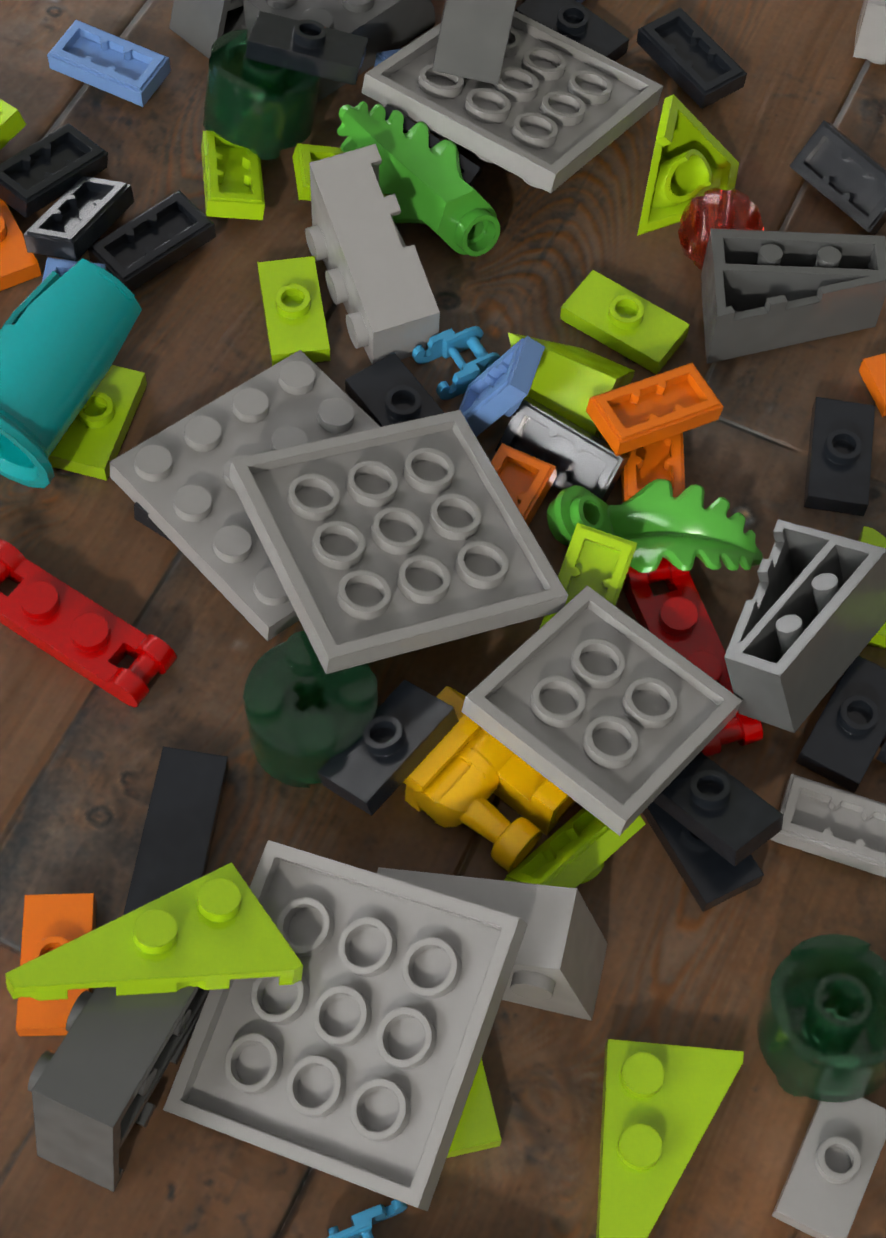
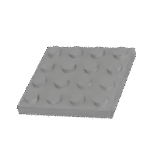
[362,10,663,193]
[110,350,380,641]
[229,410,568,674]
[163,840,528,1211]

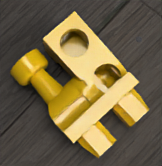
[403,686,576,873]

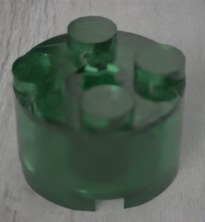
[203,29,321,160]
[243,631,378,788]
[757,934,886,1102]

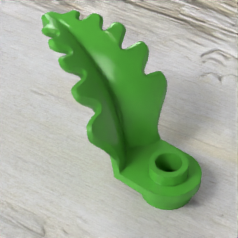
[337,101,500,256]
[547,479,763,573]

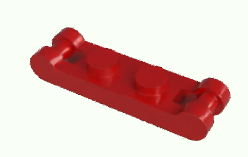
[0,539,177,708]
[622,558,763,757]

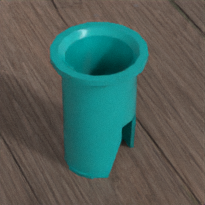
[0,258,142,489]

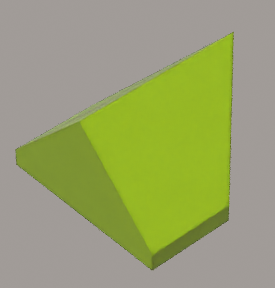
[637,94,739,236]
[508,332,635,438]

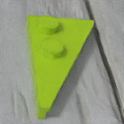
[5,862,303,1001]
[596,1039,744,1238]

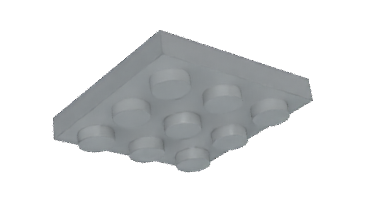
[461,586,743,836]

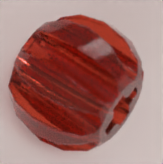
[678,187,764,270]

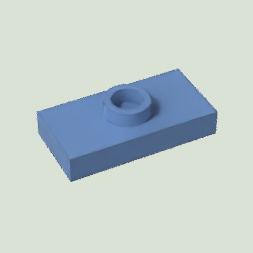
[47,20,171,107]
[459,336,545,437]

